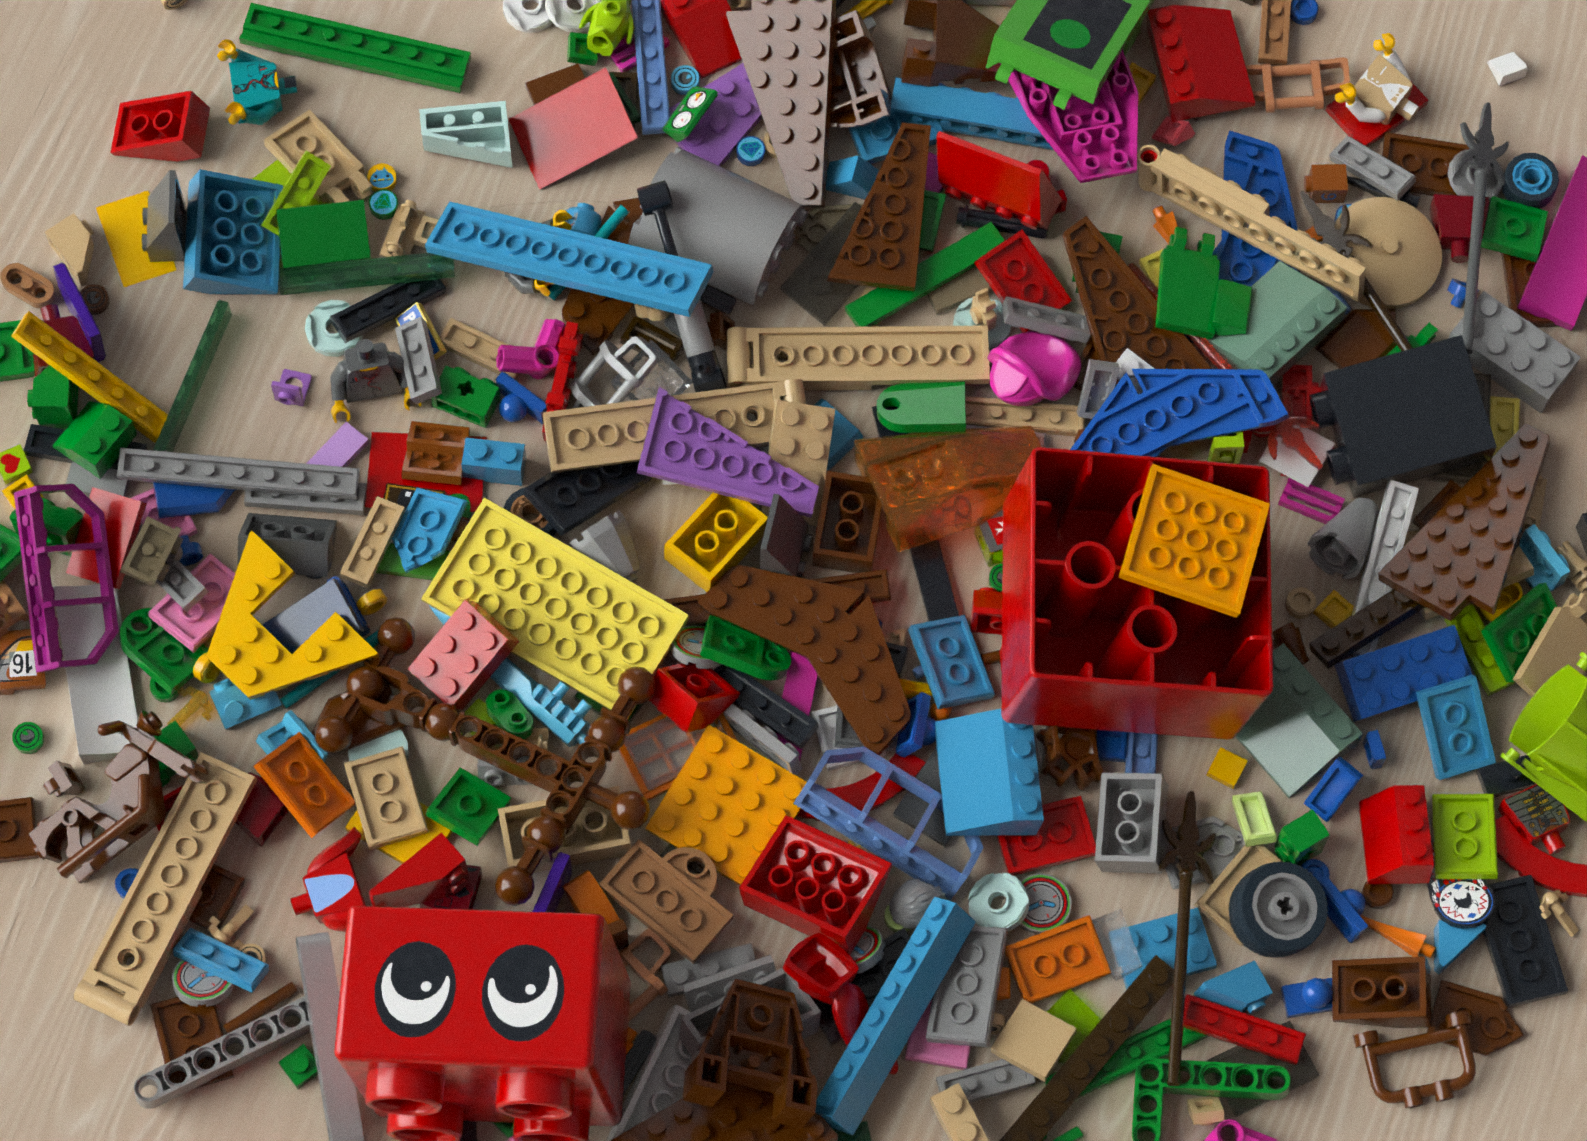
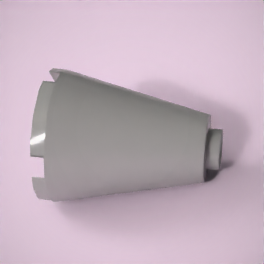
[1308,498,1380,579]

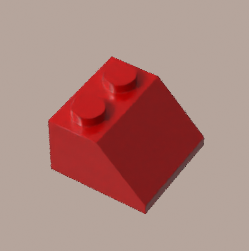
[649,662,740,733]

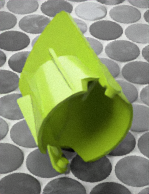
[1500,652,1587,822]

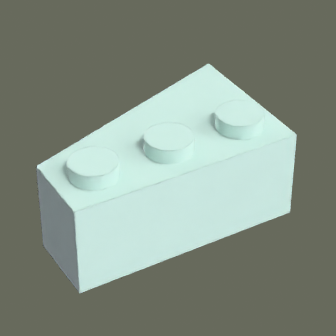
[419,101,513,168]

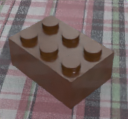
[812,471,886,573]

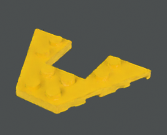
[206,531,380,700]

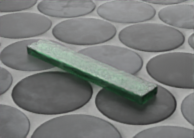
[279,253,455,295]
[153,300,232,452]

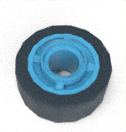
[1502,153,1559,209]

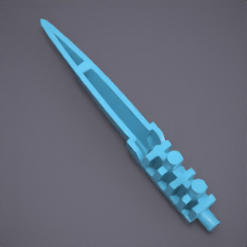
[429,605,592,747]

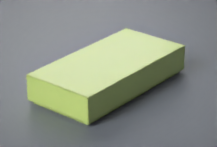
[1232,791,1277,847]

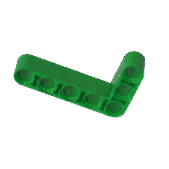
[1132,1058,1291,1141]

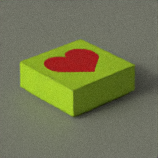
[0,444,33,484]

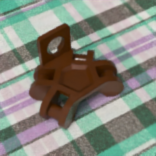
[1036,726,1104,791]

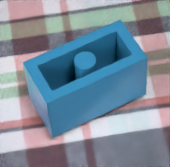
[461,438,526,486]

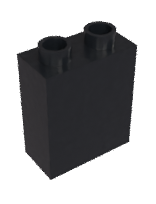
[1309,335,1497,498]

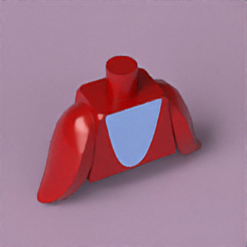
[290,826,366,932]

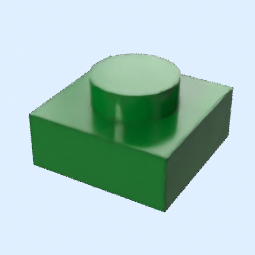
[567,32,598,66]
[278,1043,318,1089]

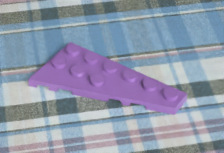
[669,63,763,166]
[637,387,819,518]

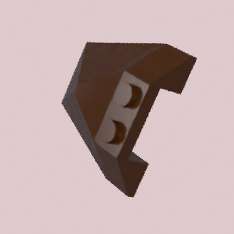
[829,10,892,129]

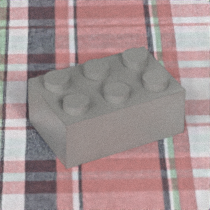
[1095,773,1169,873]

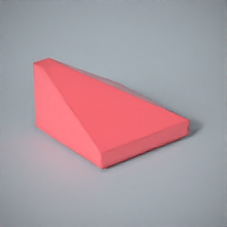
[1152,116,1195,146]

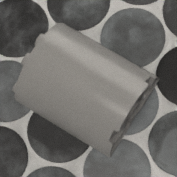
[628,147,808,305]

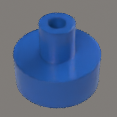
[1447,278,1479,308]
[179,535,203,566]

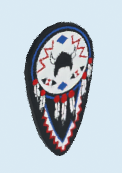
[1427,840,1496,929]

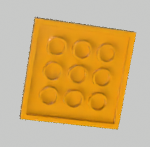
[1118,464,1270,618]
[645,725,806,886]

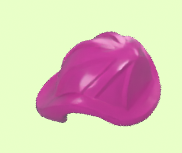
[987,331,1081,406]

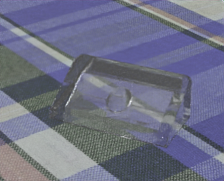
[1092,909,1143,981]

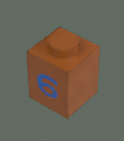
[1304,164,1348,203]

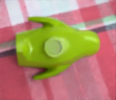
[579,0,635,56]

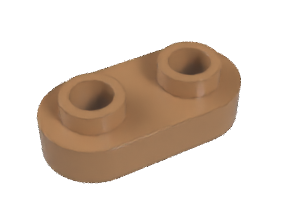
[0,263,55,308]

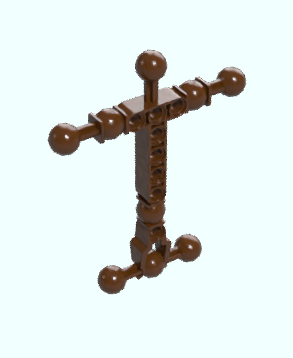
[315,617,656,906]

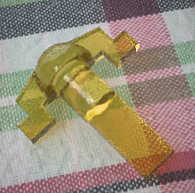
[167,686,213,726]

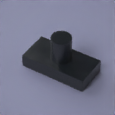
[1476,755,1536,798]

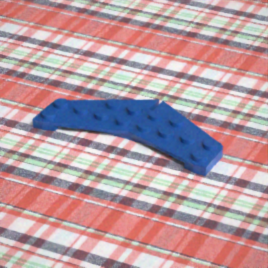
[1184,130,1300,346]
[1070,369,1289,457]

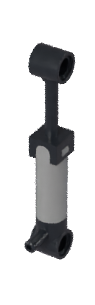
[637,180,727,392]

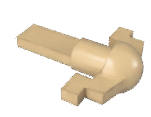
[1539,890,1579,937]
[208,904,254,949]

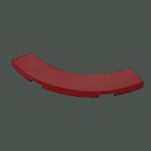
[797,753,926,821]
[1495,815,1587,897]

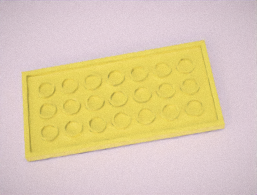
[421,498,690,719]

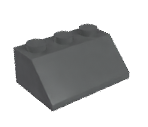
[237,513,337,579]

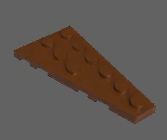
[827,122,931,291]

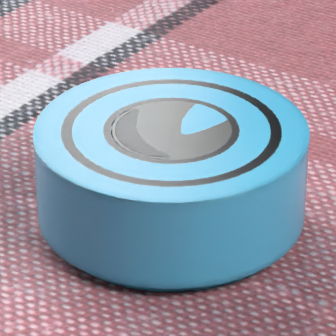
[671,65,699,95]

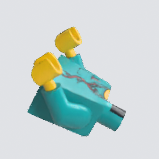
[217,39,298,125]

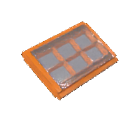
[618,713,738,801]

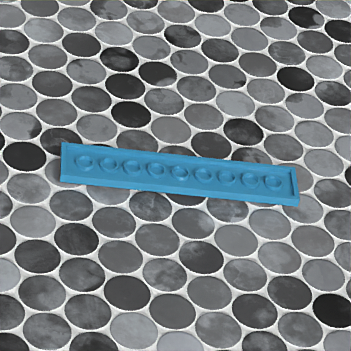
[425,201,714,317]

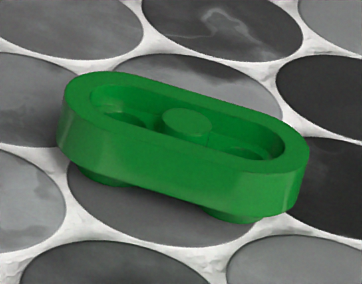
[486,689,534,739]

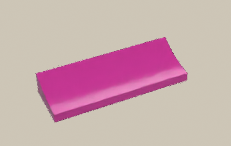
[1517,155,1587,331]

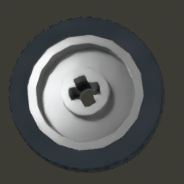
[1228,862,1328,958]

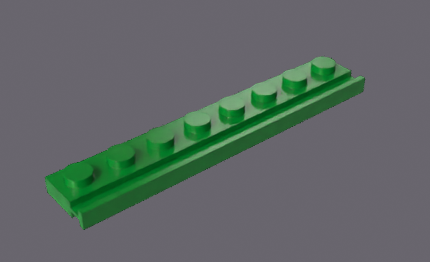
[239,3,471,93]

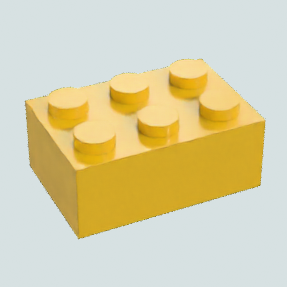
[664,493,768,592]

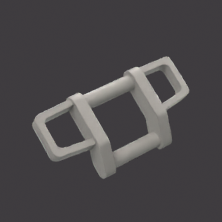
[569,336,661,409]

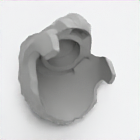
[889,878,946,929]

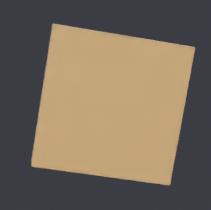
[991,999,1077,1082]

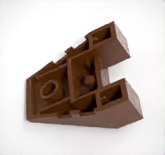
[901,0,1001,87]
[682,979,818,1129]

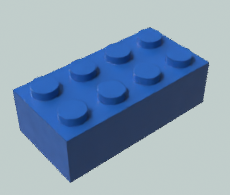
[1334,625,1472,722]

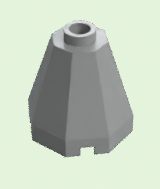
[568,510,640,582]

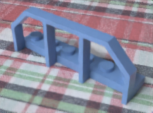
[793,746,984,901]

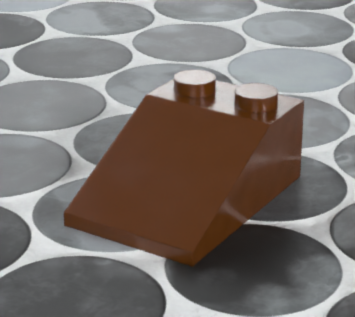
[1332,956,1432,1028]

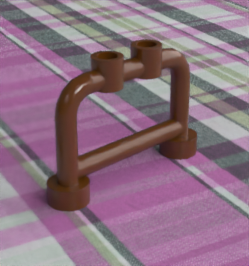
[1353,1011,1476,1108]

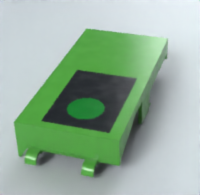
[985,0,1155,110]

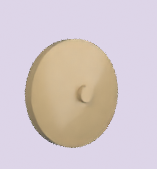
[1335,197,1442,309]

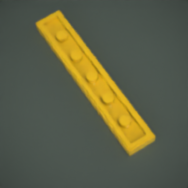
[11,311,172,443]

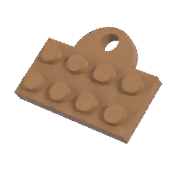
[599,839,733,964]

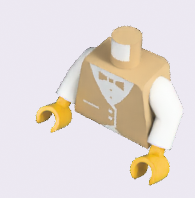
[1335,33,1419,125]

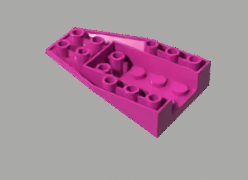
[1000,49,1138,183]

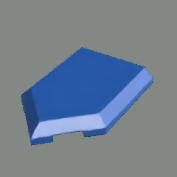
[153,482,237,519]

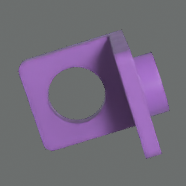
[271,369,312,406]

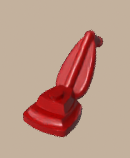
[783,933,899,1075]

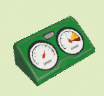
[663,87,718,142]

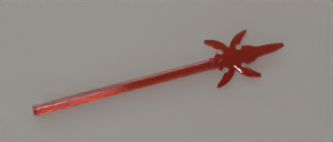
[1128,263,1323,470]

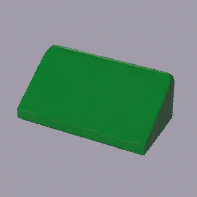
[1213,279,1253,336]

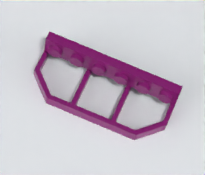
[14,484,119,673]

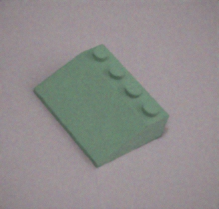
[1199,261,1347,385]
[1236,643,1363,798]

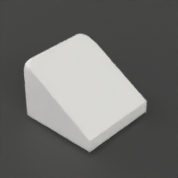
[1487,52,1528,86]

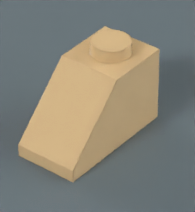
[45,213,94,286]

